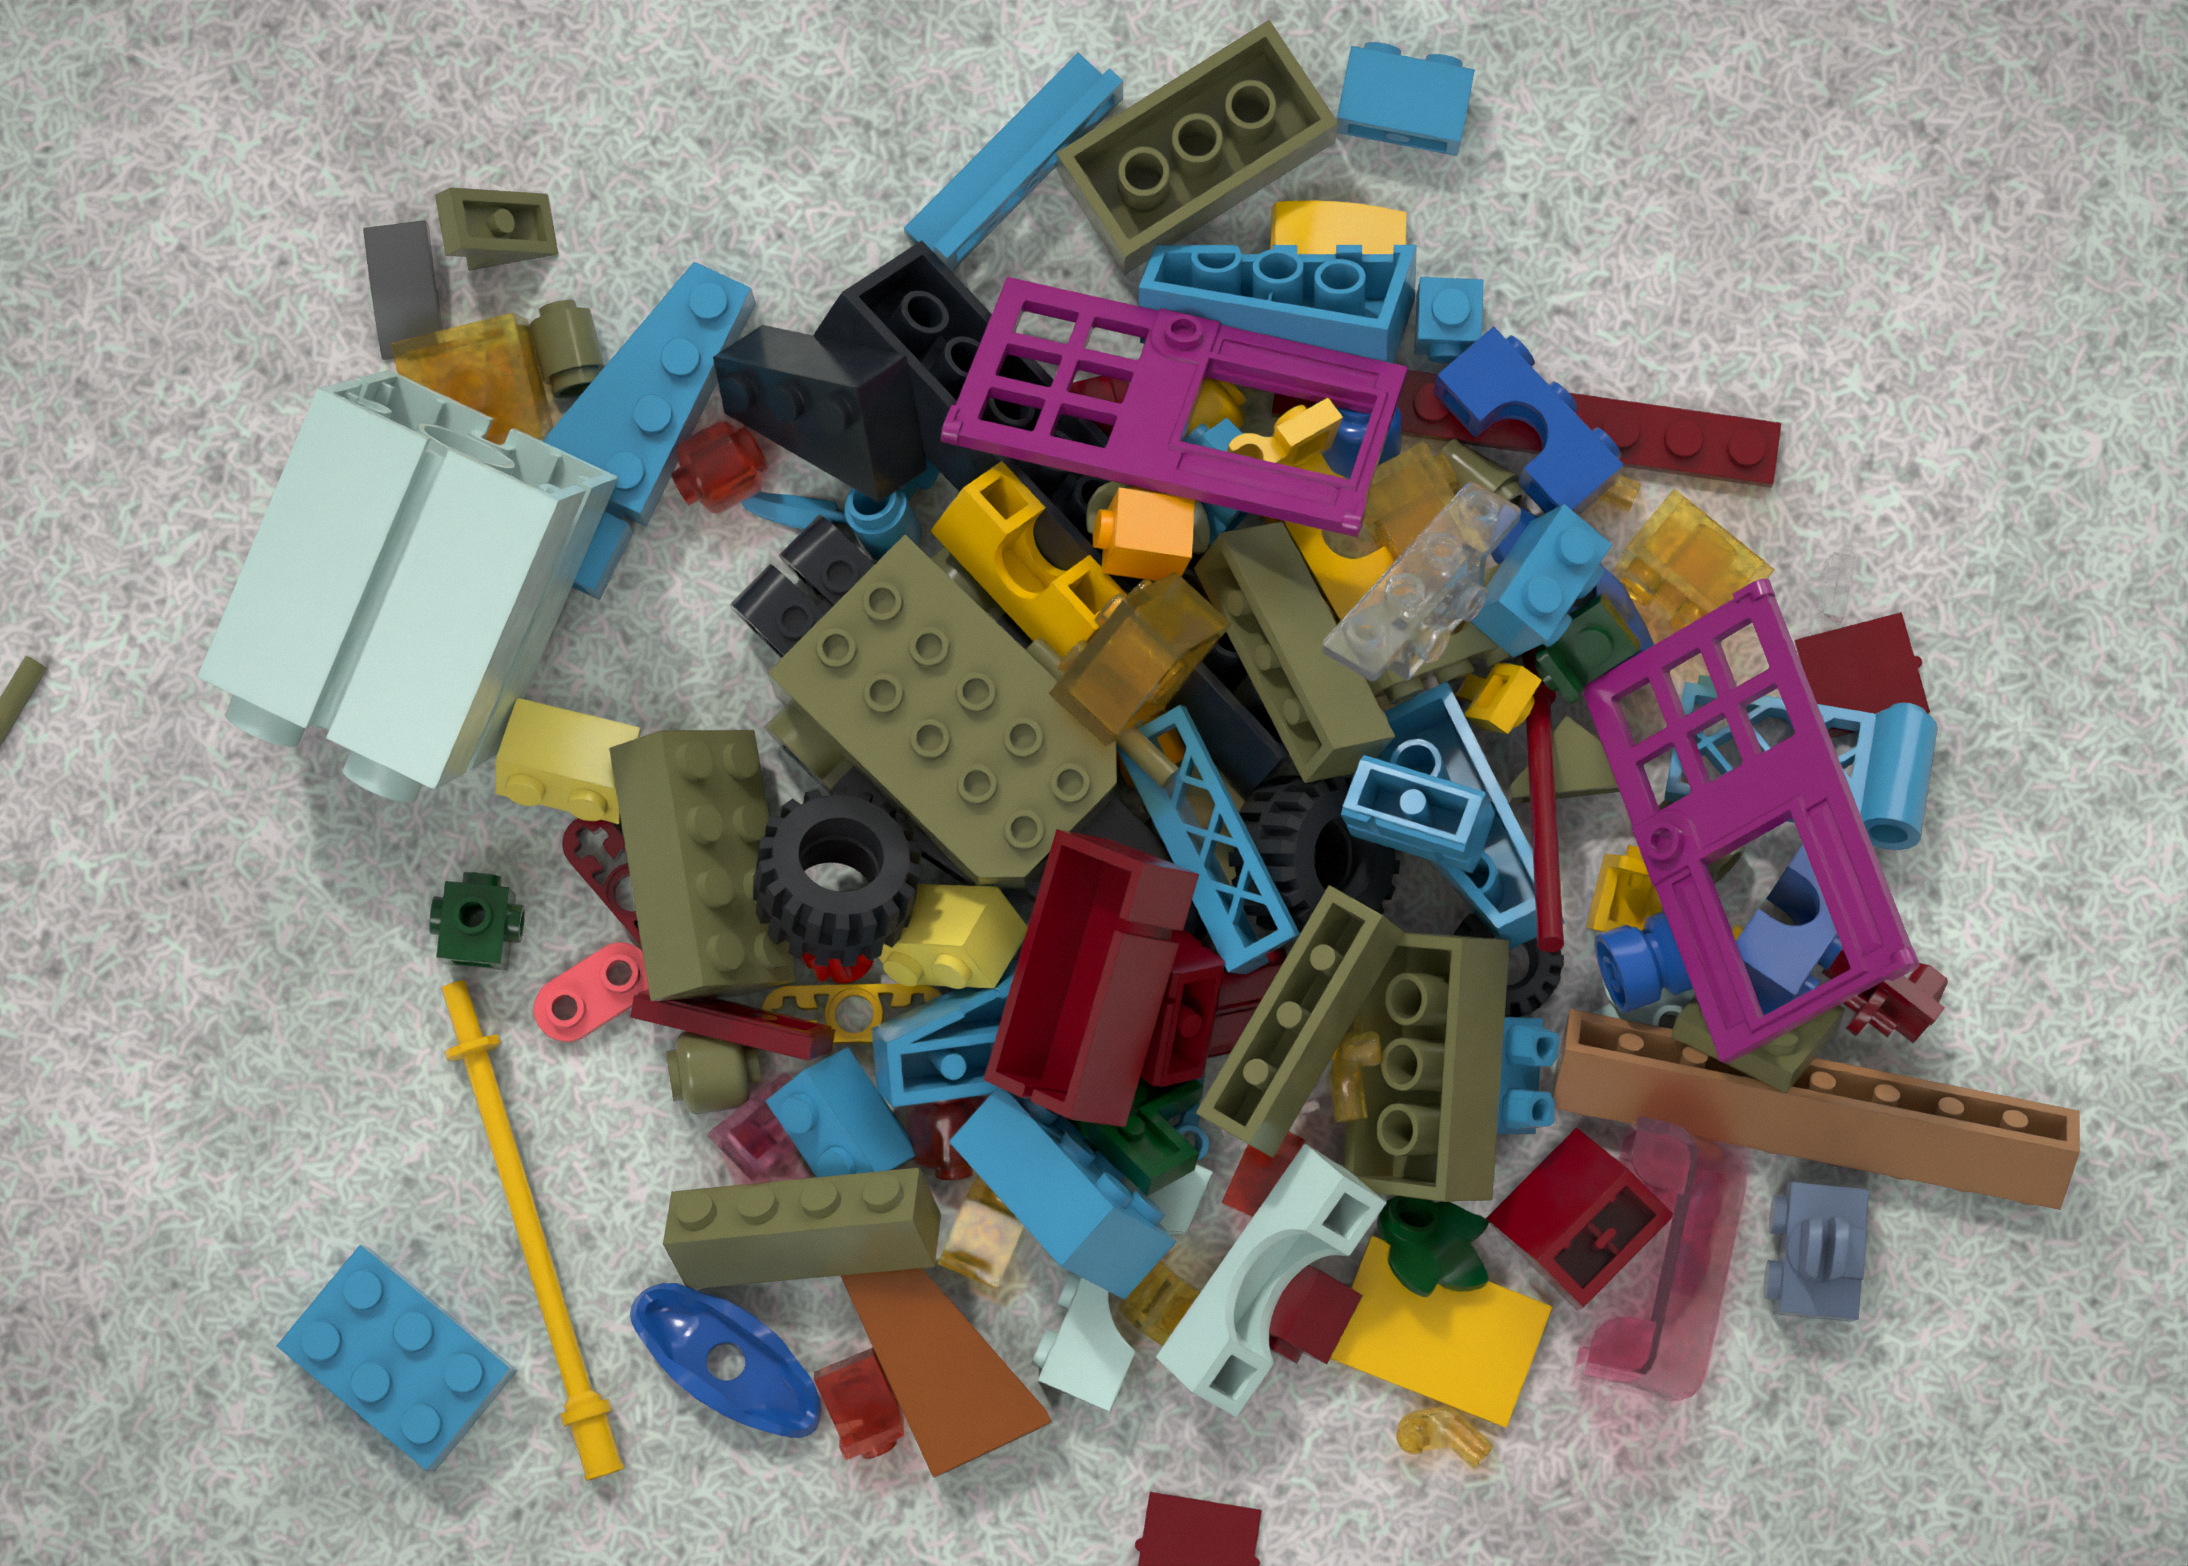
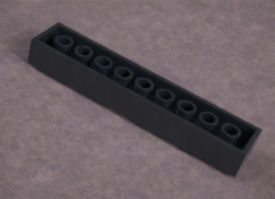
[813,240,1293,798]

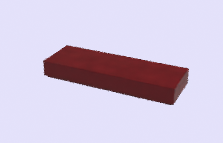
[630,989,835,1061]

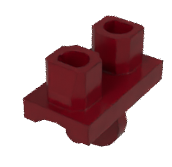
[1821,948,1948,1043]

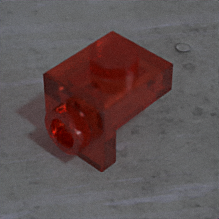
[1221,1132,1306,1218]
[814,1347,904,1460]

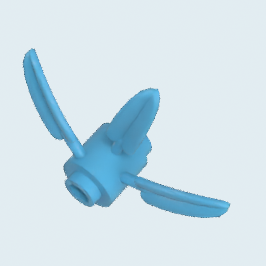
[738,456,940,562]

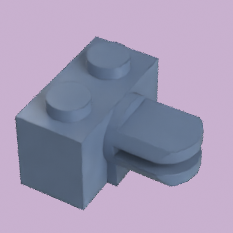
[1763,1182,1869,1322]

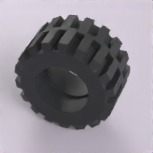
[1229,775,1400,934]
[753,787,922,967]

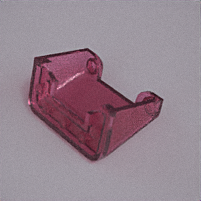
[1571,1116,1747,1401]

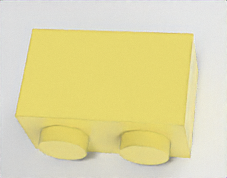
[495,698,641,824]
[878,884,1028,989]

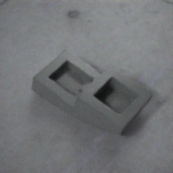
[363,220,445,360]

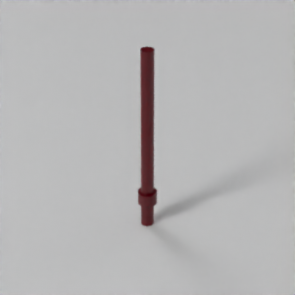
[1522,647,1564,952]

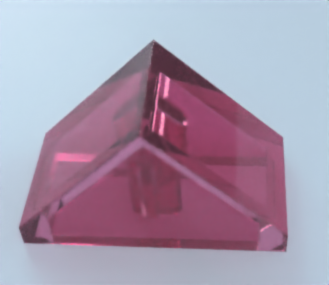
[707,1072,797,1183]

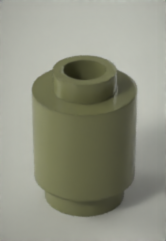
[529,300,605,398]

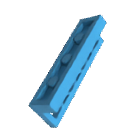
[904,52,1123,272]
[1116,705,1300,974]

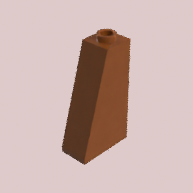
[841,1268,1052,1478]

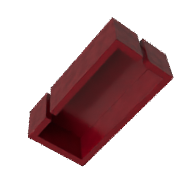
[984,829,1199,1127]

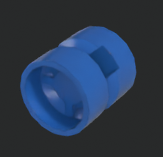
[1594,911,1693,1014]

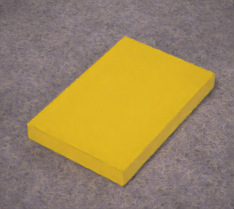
[1330,1235,1553,1428]

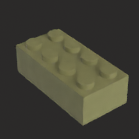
[1056,20,1338,275]
[609,730,796,1001]
[1343,931,1510,1202]

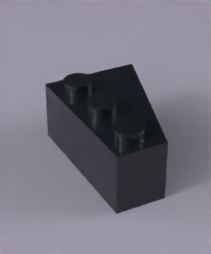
[713,325,927,503]

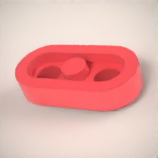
[534,942,648,1042]

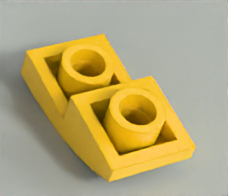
[1270,200,1407,254]

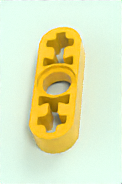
[761,983,941,1045]

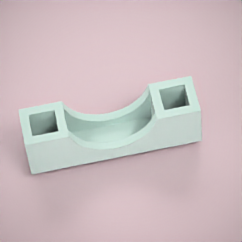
[1156,1144,1386,1417]
[1031,1164,1213,1413]

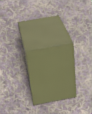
[1507,715,1620,804]

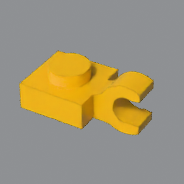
[1226,398,1343,467]
[1454,662,1542,734]

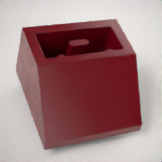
[1485,1128,1675,1311]

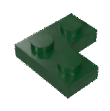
[1065,1076,1204,1196]

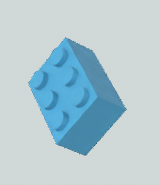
[949,1087,1177,1300]
[276,1244,518,1471]

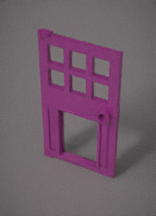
[941,277,1408,538]
[1584,578,1920,1064]

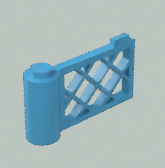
[1664,675,1938,850]

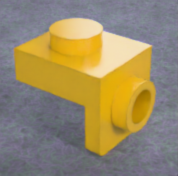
[1586,845,1662,933]

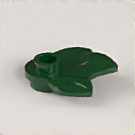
[1377,1196,1489,1297]

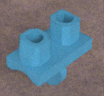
[1497,1017,1559,1134]

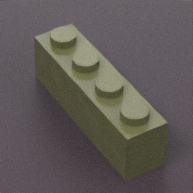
[1194,522,1395,783]
[1196,885,1405,1158]
[663,1168,941,1289]

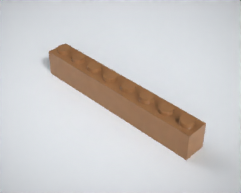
[1552,1009,2080,1210]

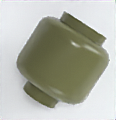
[666,1031,762,1114]

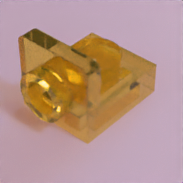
[938,1177,1024,1290]
[1119,1260,1201,1346]

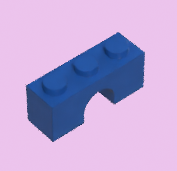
[1433,326,1624,516]
[1736,844,1843,1015]

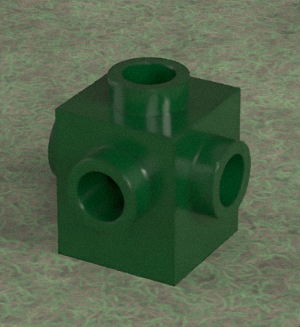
[429,872,525,971]

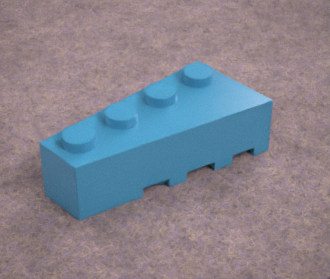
[1139,245,1417,364]
[542,262,756,527]
[1353,682,1565,950]

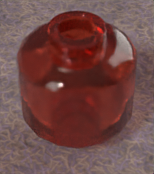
[671,420,770,514]
[907,1095,986,1180]

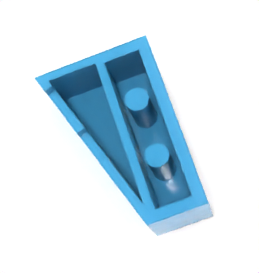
[871,958,1019,1107]

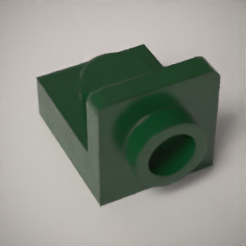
[1535,593,1640,704]

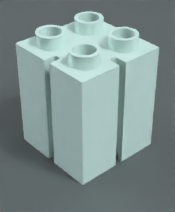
[197,370,619,802]

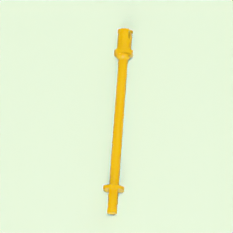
[441,980,625,1481]

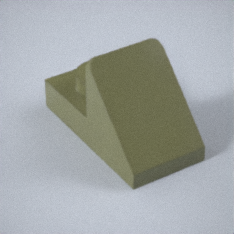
[435,187,559,271]

